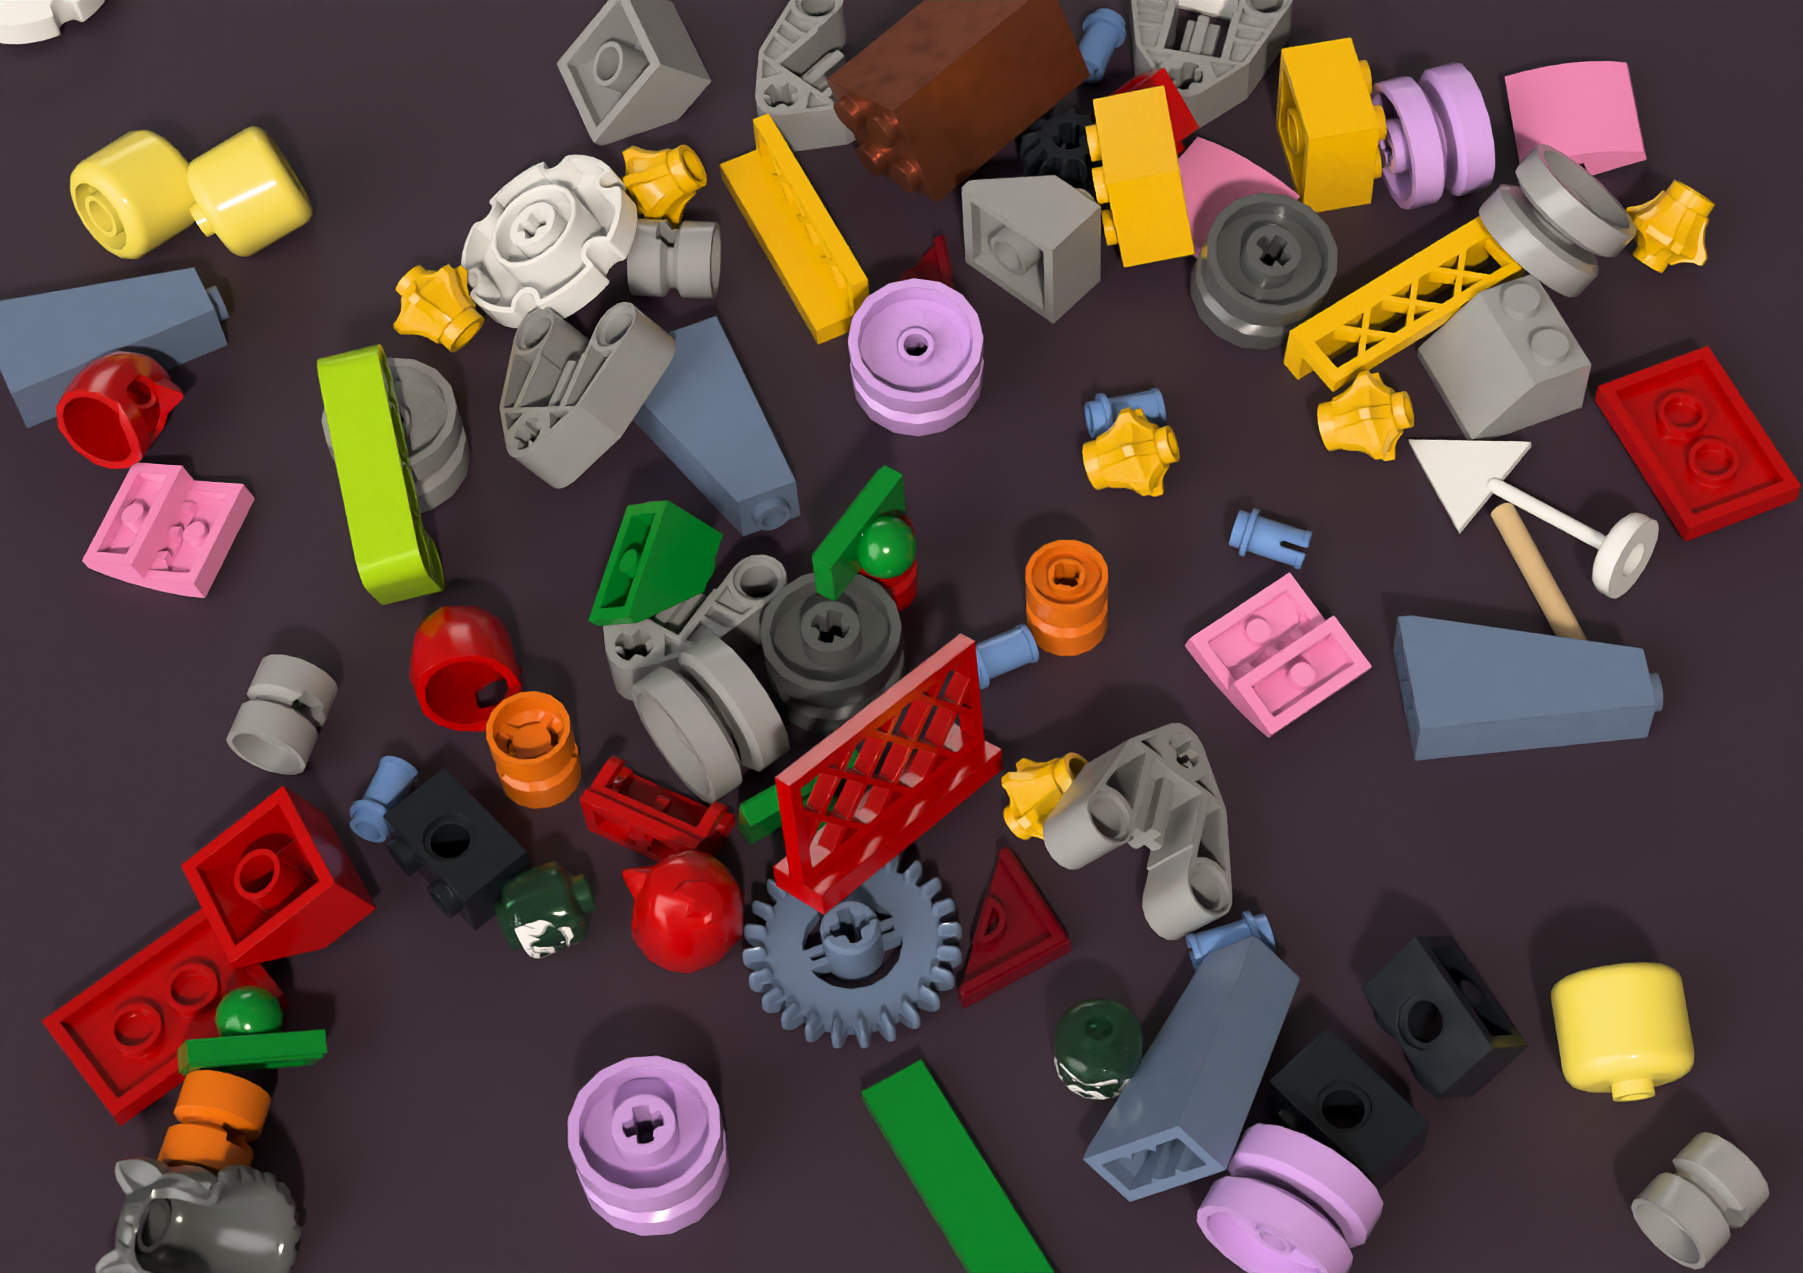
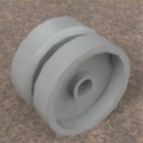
[1479,144,1637,297]
[321,358,471,513]
[631,634,790,804]

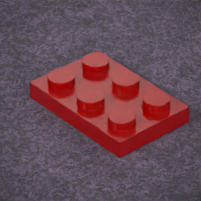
[1595,346,1801,542]
[42,908,289,1127]

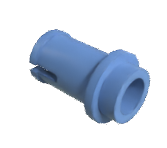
[1078,8,1127,84]
[1084,388,1166,438]
[1229,508,1313,570]
[976,623,1039,689]
[349,756,418,843]
[1185,910,1276,972]

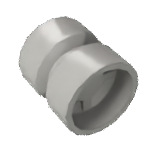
[627,218,722,299]
[226,654,339,775]
[1631,1132,1770,1269]

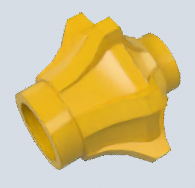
[622,144,707,229]
[1626,179,1716,273]
[393,264,485,353]
[1317,370,1414,462]
[1082,407,1180,497]
[1001,752,1089,840]

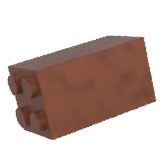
[826,0,1090,202]

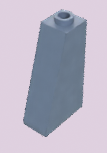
[0,267,230,429]
[633,316,800,537]
[1393,615,1663,761]
[1083,935,1300,1202]

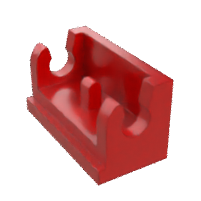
[579,755,736,862]

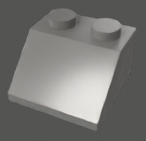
[556,0,711,146]
[961,175,1101,324]
[1417,274,1591,441]

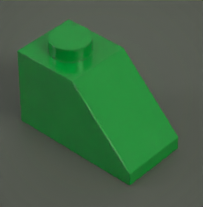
[588,500,723,626]

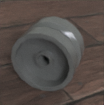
[1190,193,1338,350]
[759,573,906,735]

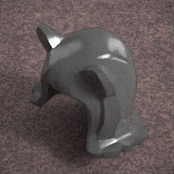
[95,1157,302,1273]

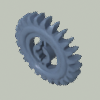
[742,854,963,1048]

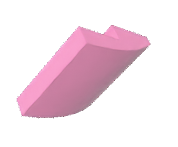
[1505,61,1647,176]
[1178,137,1300,258]
[82,462,255,598]
[1185,572,1372,738]

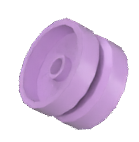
[1370,62,1495,210]
[848,278,984,437]
[568,1056,729,1236]
[1197,1124,1383,1273]

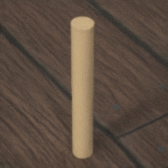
[1491,503,1588,641]

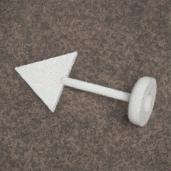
[1408,439,1659,599]

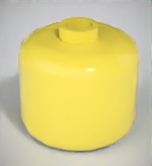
[186,126,313,257]
[70,130,196,259]
[1551,962,1694,1102]

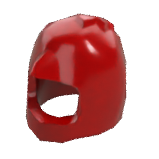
[56,351,184,469]
[409,605,522,732]
[622,849,745,974]

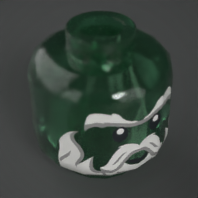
[494,861,599,959]
[1054,997,1144,1100]

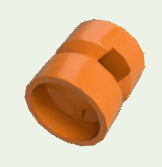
[1026,540,1108,656]
[486,691,582,809]
[157,1070,272,1175]

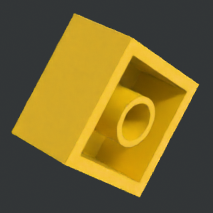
[1275,37,1387,213]
[1085,85,1195,268]

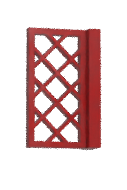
[773,633,1003,915]

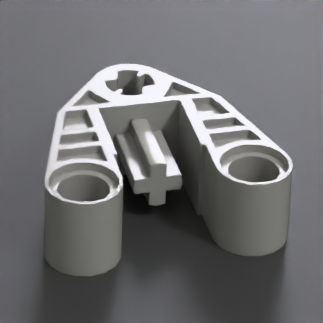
[755,0,856,152]
[1129,0,1293,129]
[499,302,676,489]
[603,501,788,701]
[1043,723,1232,940]

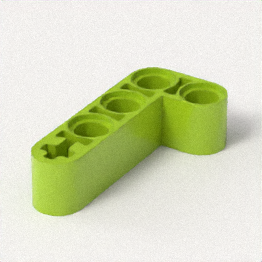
[317,344,445,605]

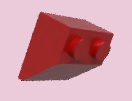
[181,785,377,968]

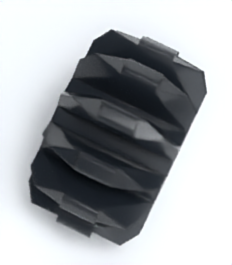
[1020,104,1103,195]

